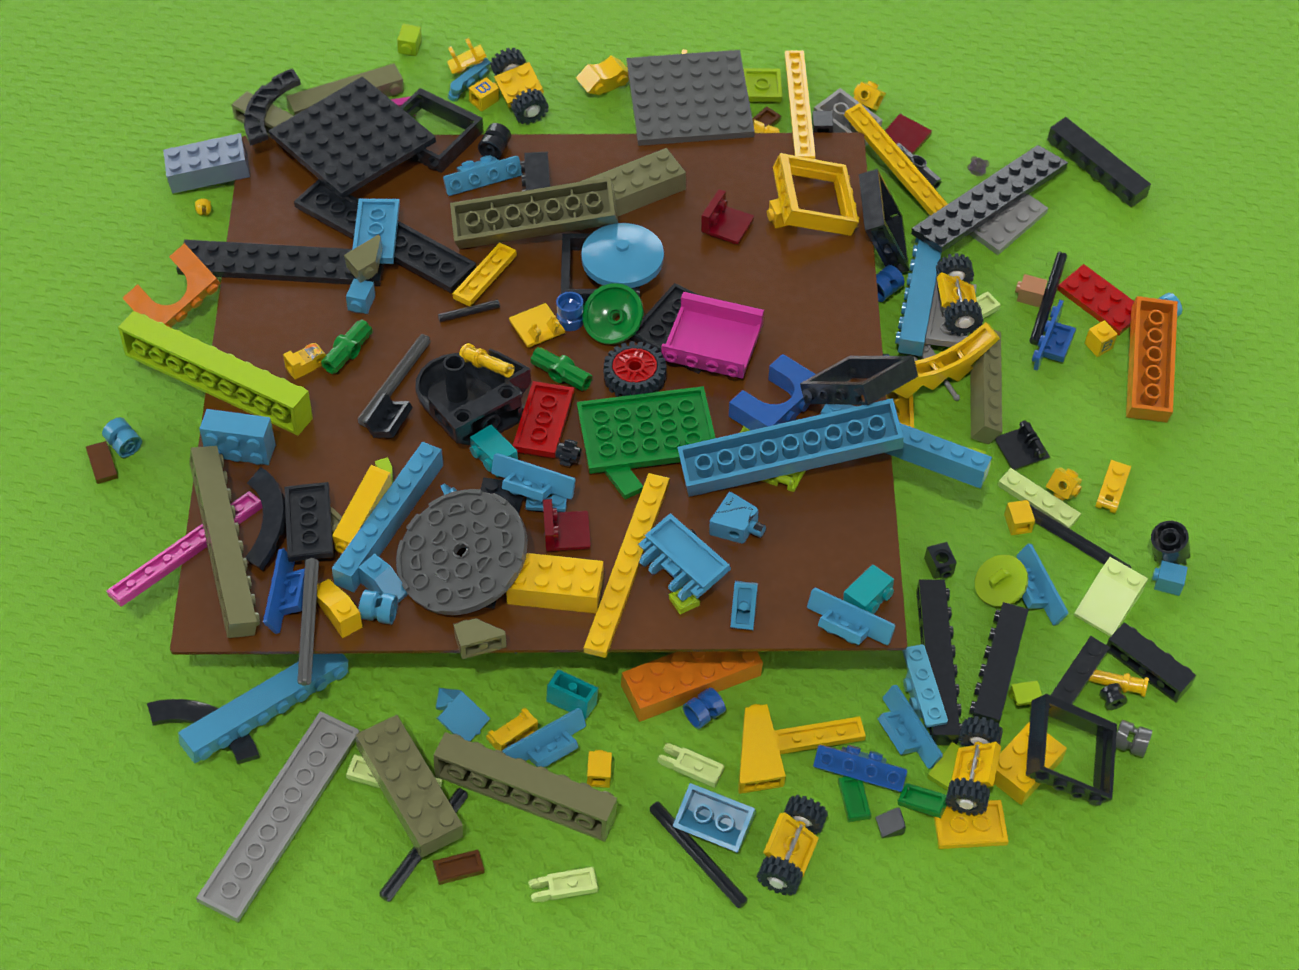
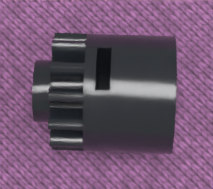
[1151,521,1191,567]

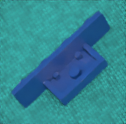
[1032,300,1076,371]
[263,548,305,634]
[813,744,907,791]

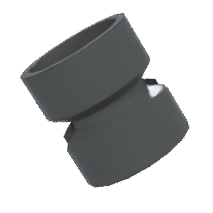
[1116,719,1152,758]

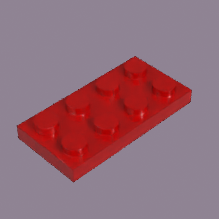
[1057,264,1134,336]
[513,381,574,458]

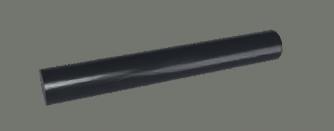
[438,299,500,322]

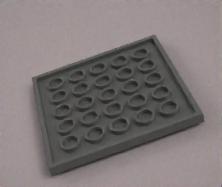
[626,50,755,146]

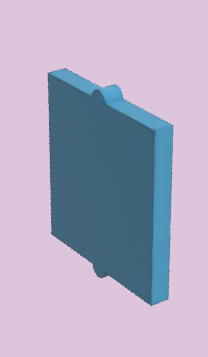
[436,691,490,741]

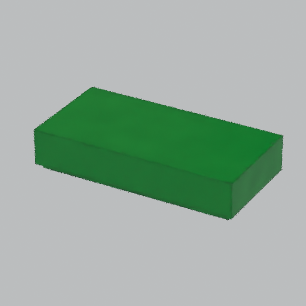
[604,467,644,500]
[838,777,871,822]
[897,783,947,818]

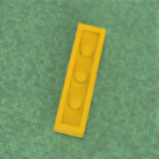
[453,242,517,306]
[774,716,866,754]

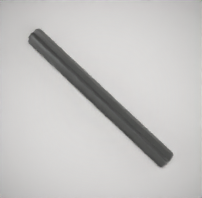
[358,334,430,427]
[297,558,319,686]

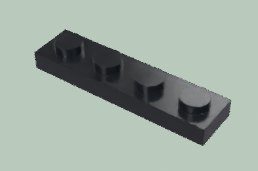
[1051,636,1110,705]

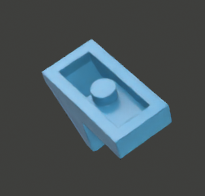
[730,581,758,630]

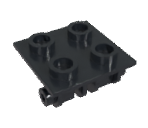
[994,420,1050,470]

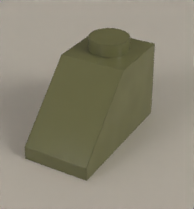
[344,234,383,283]
[453,619,507,659]

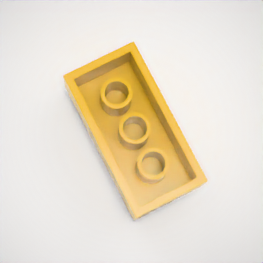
[506,553,604,614]

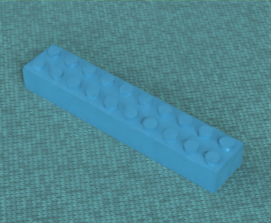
[678,398,904,497]

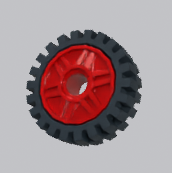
[603,342,666,397]

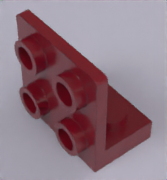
[701,189,754,244]
[543,499,591,551]

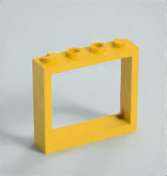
[773,153,859,236]

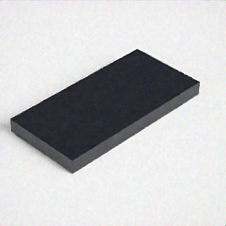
[284,482,334,562]

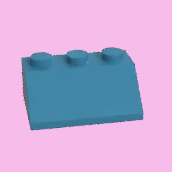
[672,783,756,853]

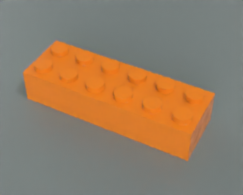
[1126,296,1178,422]
[621,651,763,722]

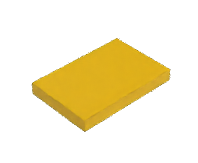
[934,800,1009,849]

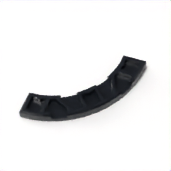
[244,68,301,146]
[245,467,286,570]
[147,699,260,765]

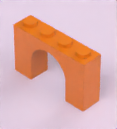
[122,243,221,328]

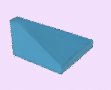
[436,688,462,710]

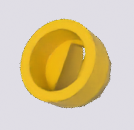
[195,199,211,216]

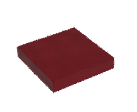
[885,114,932,155]

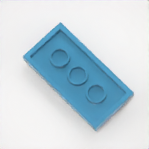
[352,199,400,264]

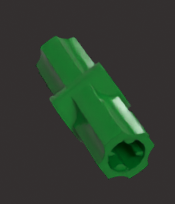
[321,319,373,374]
[530,347,593,391]

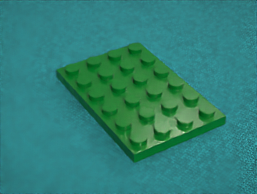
[577,386,715,474]

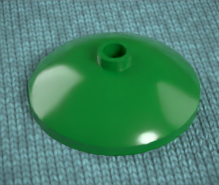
[583,283,643,345]

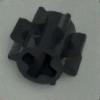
[556,439,582,467]

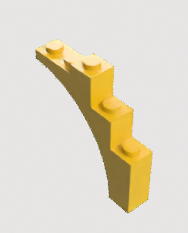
[892,322,1000,399]

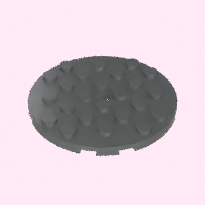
[396,489,528,615]

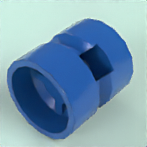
[876,265,904,302]
[556,292,584,331]
[683,687,726,729]

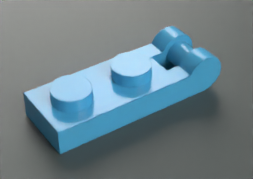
[448,58,490,101]

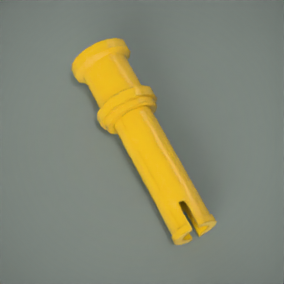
[459,343,514,377]
[1089,669,1149,697]

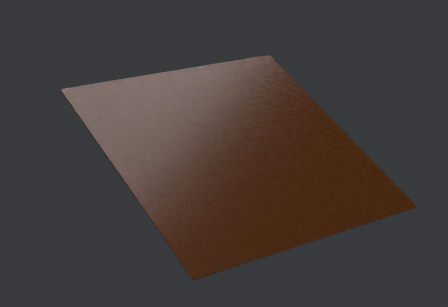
[170,132,907,655]

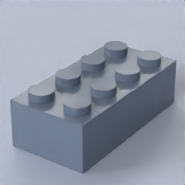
[163,133,250,194]

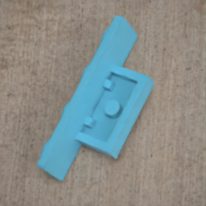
[902,645,948,727]

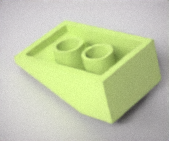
[1074,557,1148,637]

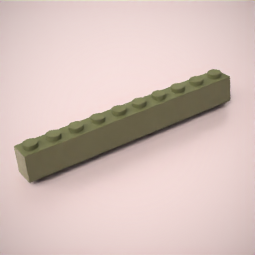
[189,446,260,638]

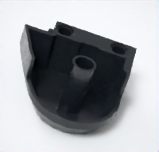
[415,348,531,446]

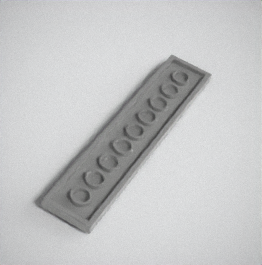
[196,711,360,922]

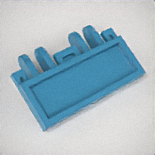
[638,513,731,601]

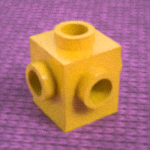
[853,81,886,110]
[1046,467,1082,500]

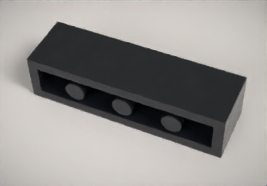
[521,152,550,191]
[1106,622,1196,703]

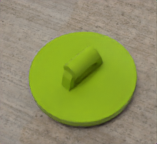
[975,555,1028,607]

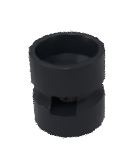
[478,123,511,159]

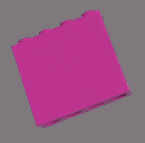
[661,292,764,379]

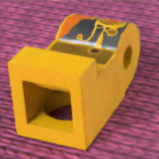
[283,343,326,380]

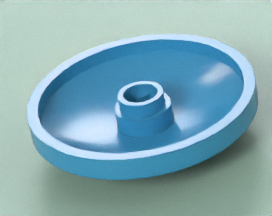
[581,223,664,288]

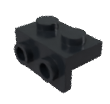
[364,393,413,438]

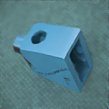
[709,491,766,543]

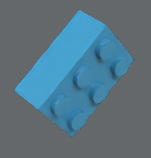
[200,409,276,465]

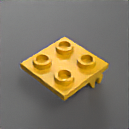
[447,38,487,74]
[509,303,565,348]

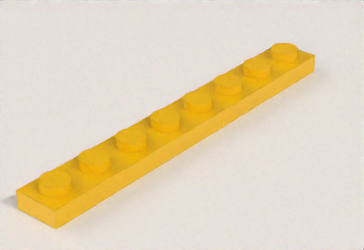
[844,103,948,216]

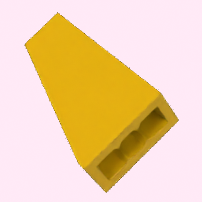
[332,465,392,554]
[738,704,786,794]

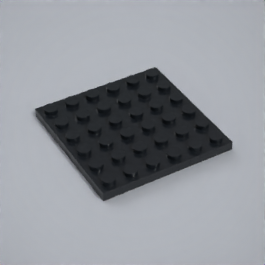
[269,76,436,199]

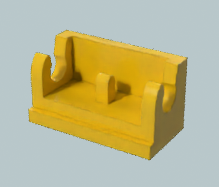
[486,708,538,751]

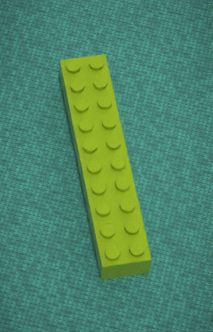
[118,311,313,435]

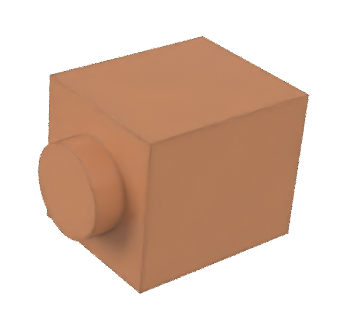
[1015,274,1048,307]

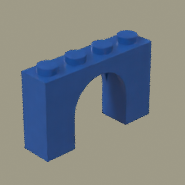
[729,354,816,430]

